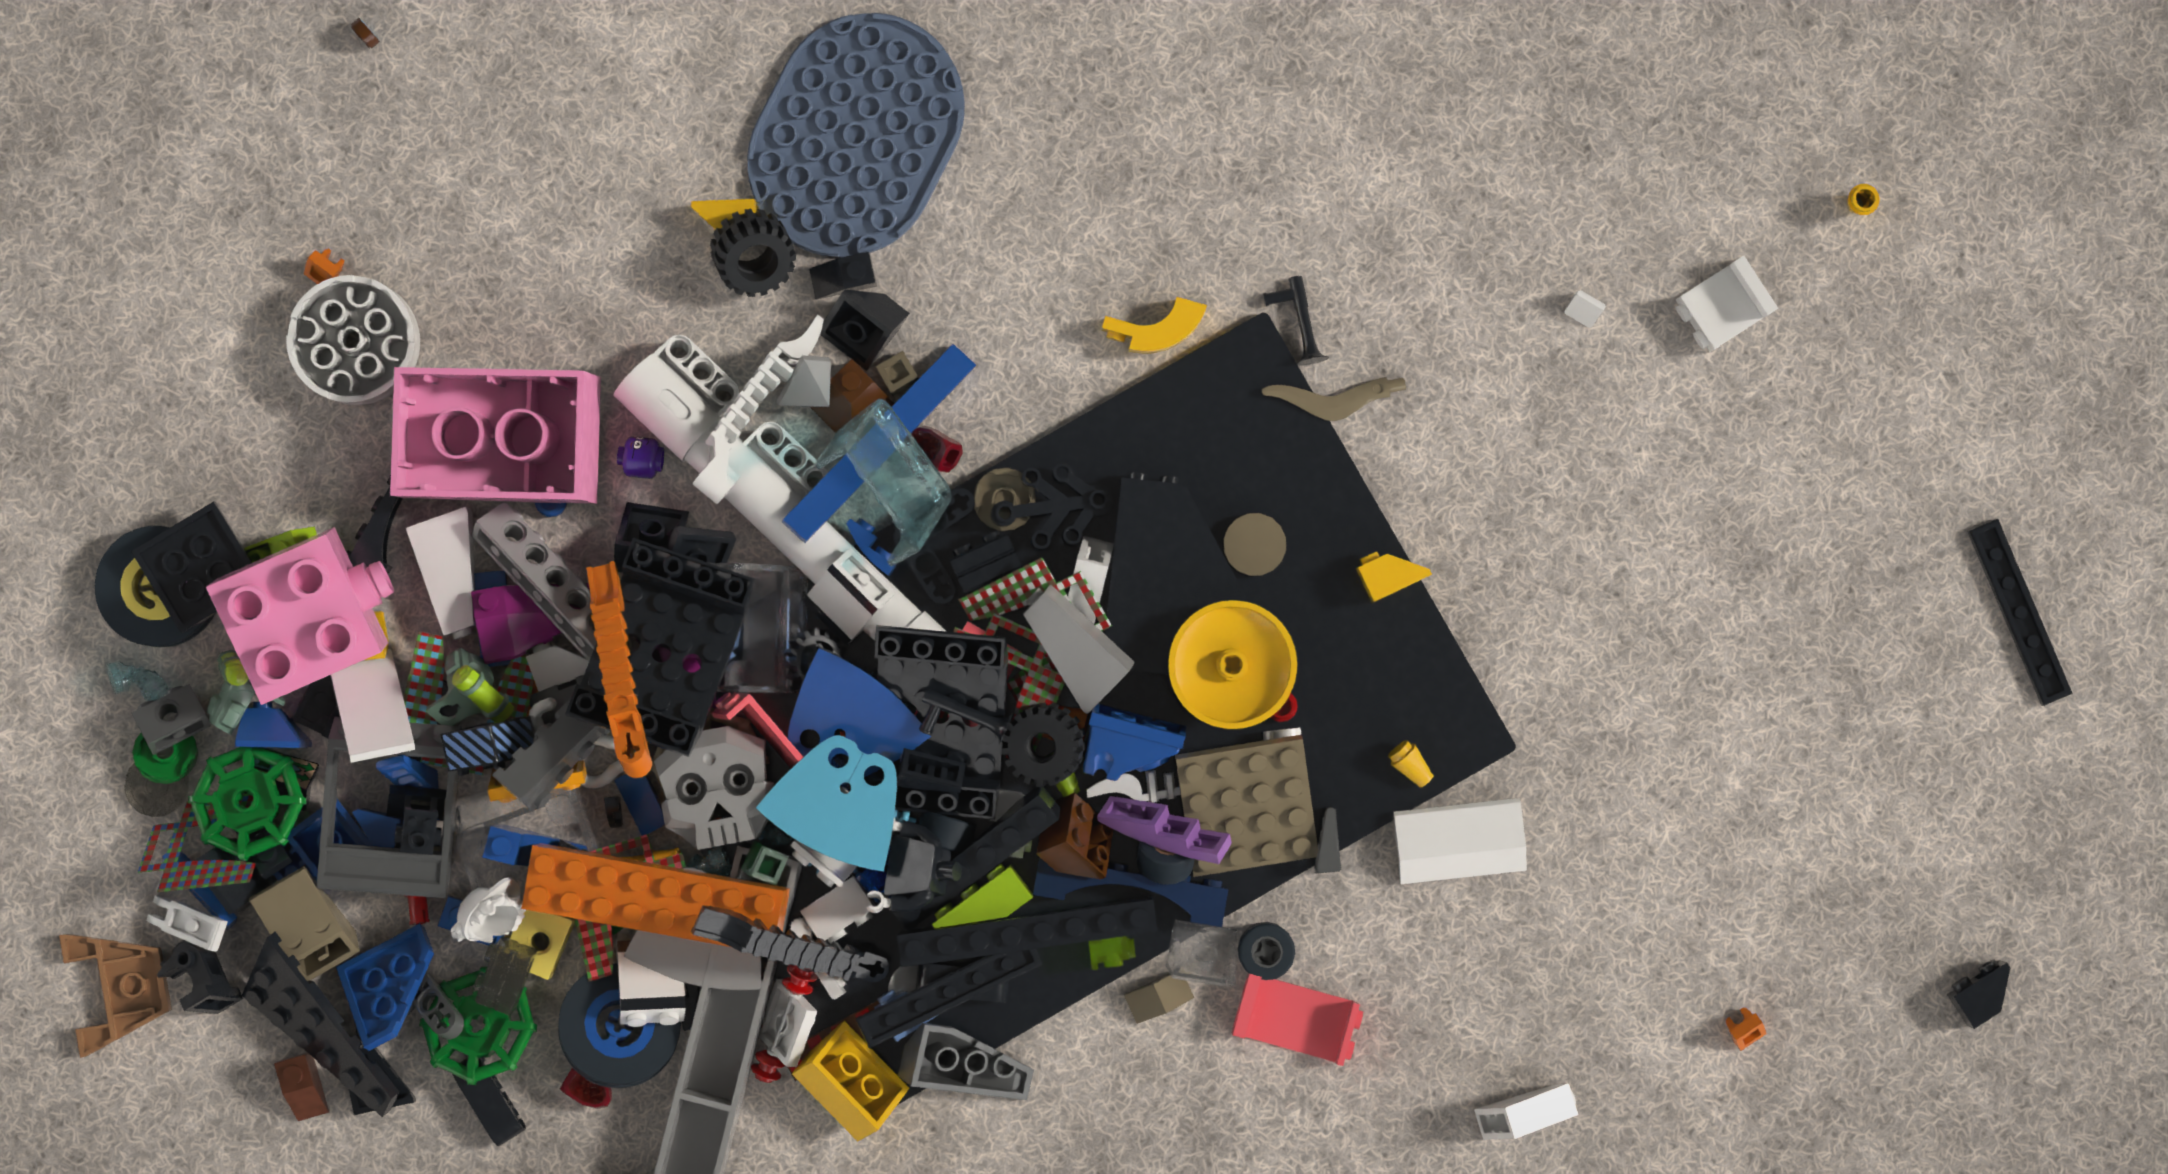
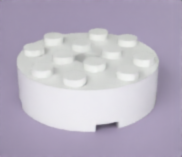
[286,275,420,405]

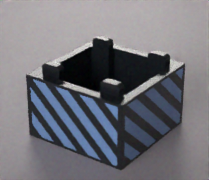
[440,715,534,776]

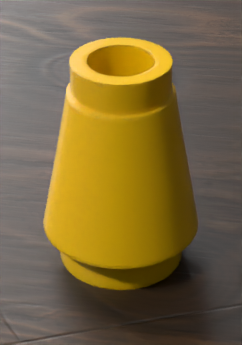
[1847,184,1880,215]
[1388,740,1434,788]

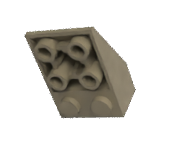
[249,866,360,981]

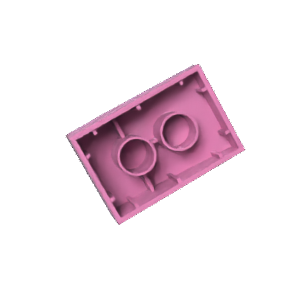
[390,367,601,504]

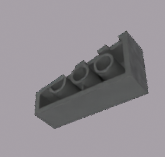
[492,698,610,812]

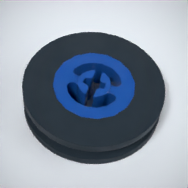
[558,963,681,1088]

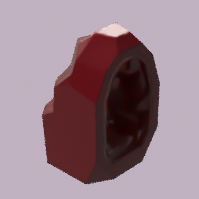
[907,426,963,473]
[559,1067,612,1109]

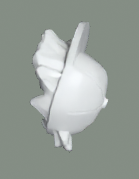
[451,877,526,943]

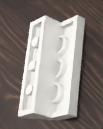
[1394,798,1527,884]

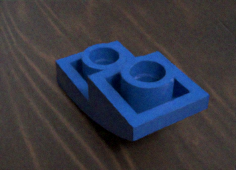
[846,517,896,576]

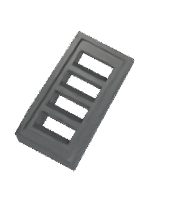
[1314,807,1341,874]

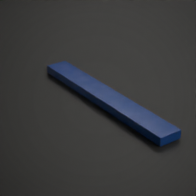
[782,344,976,543]

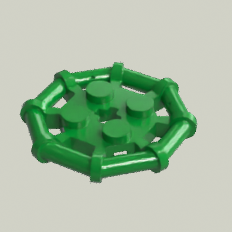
[188,747,307,861]
[419,966,538,1085]

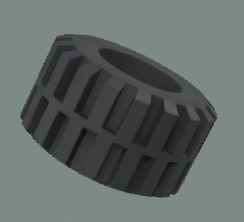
[710,209,796,297]

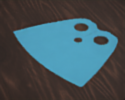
[756,735,897,871]

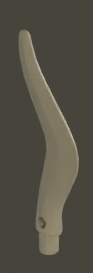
[1262,377,1406,421]

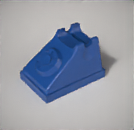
[1083,703,1186,781]

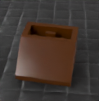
[1036,792,1114,879]

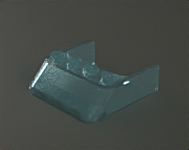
[815,399,952,567]

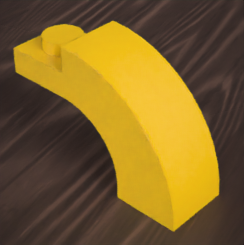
[1102,297,1207,354]

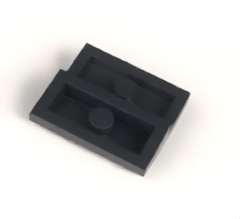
[291,675,340,739]

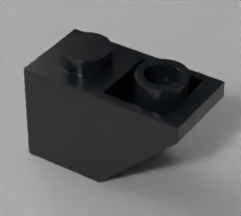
[1947,959,2010,1029]

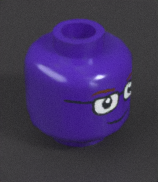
[617,436,665,479]

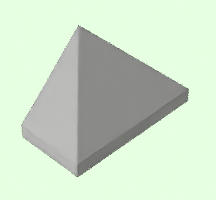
[776,355,831,407]

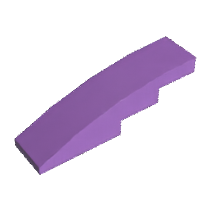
[1097,796,1232,864]

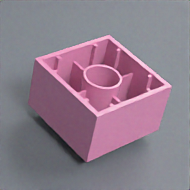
[206,527,394,705]

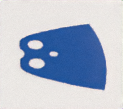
[788,648,931,785]

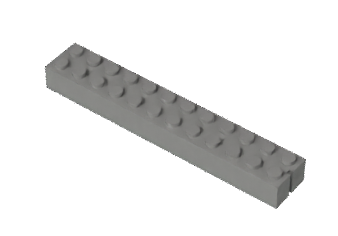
[654,843,803,1174]

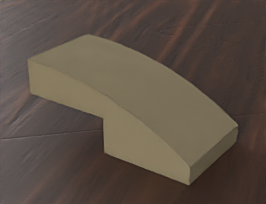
[876,351,937,411]

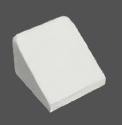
[1564,290,1606,328]

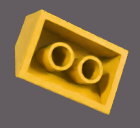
[792,1021,909,1142]

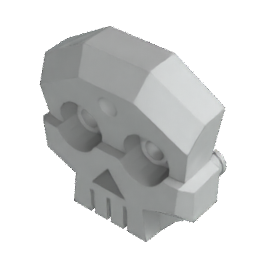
[654,726,774,850]

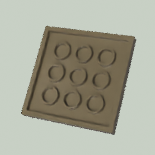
[1175,735,1318,877]

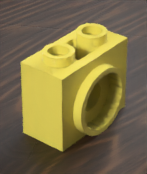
[499,910,575,980]

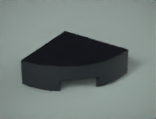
[604,796,623,828]

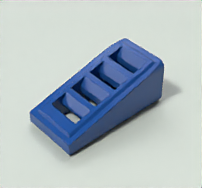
[376,754,439,789]

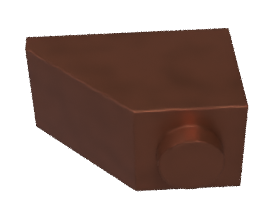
[274,1053,329,1121]

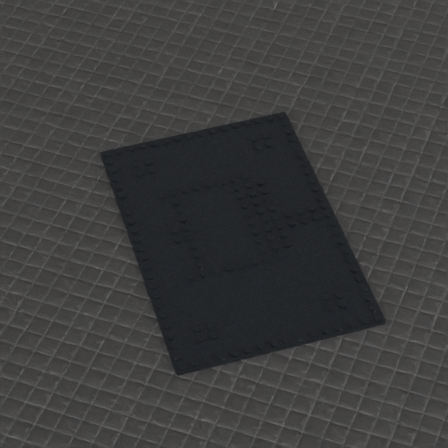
[647,312,1516,1105]

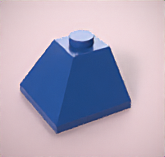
[235,702,312,748]

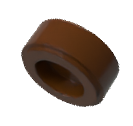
[351,18,380,49]

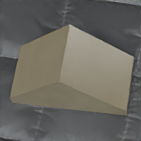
[1124,969,1194,1024]

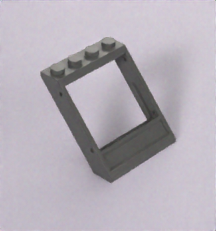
[317,717,462,898]

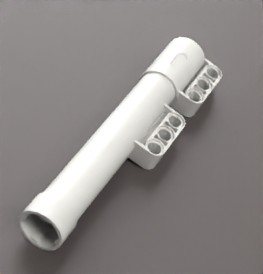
[614,335,947,641]

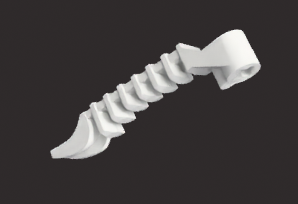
[692,314,824,504]
[1087,728,1301,802]

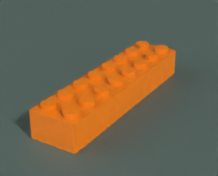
[521,843,790,947]

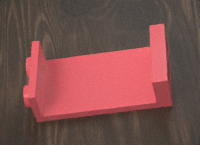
[711,692,803,769]
[1231,973,1363,1066]

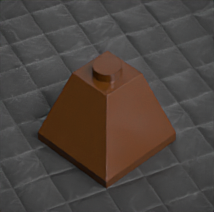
[810,359,895,449]

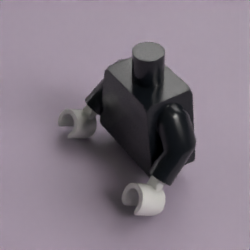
[867,818,962,913]

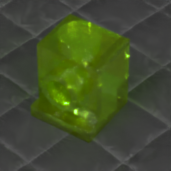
[1089,936,1135,970]

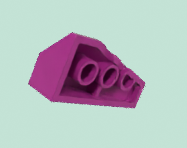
[471,583,590,664]

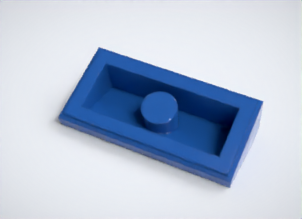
[614,774,665,836]

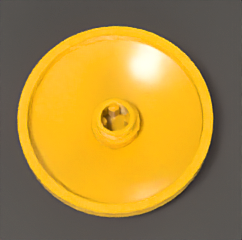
[1168,600,1297,729]

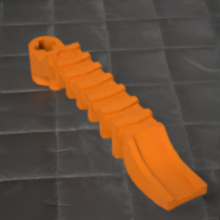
[586,561,652,778]

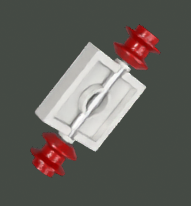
[751,965,818,1083]

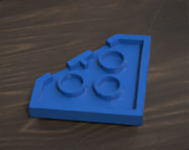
[336,923,434,1051]

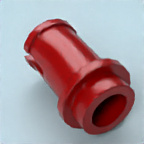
[404,895,430,925]

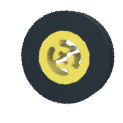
[95,526,214,647]

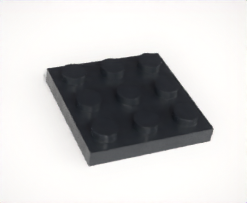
[131,501,253,633]

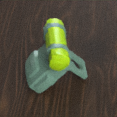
[427,648,514,726]
[206,650,285,735]

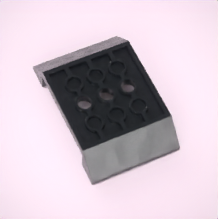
[565,538,755,757]
[869,625,1008,820]

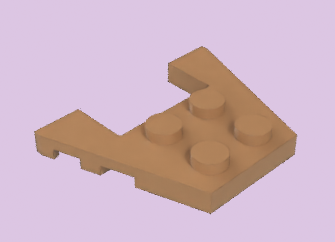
[59,934,172,1058]

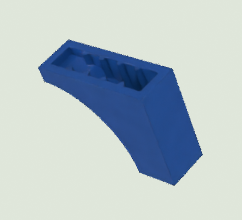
[482,824,594,866]

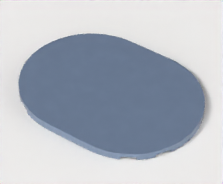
[747,13,965,258]

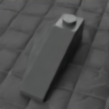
[898,1023,1034,1100]

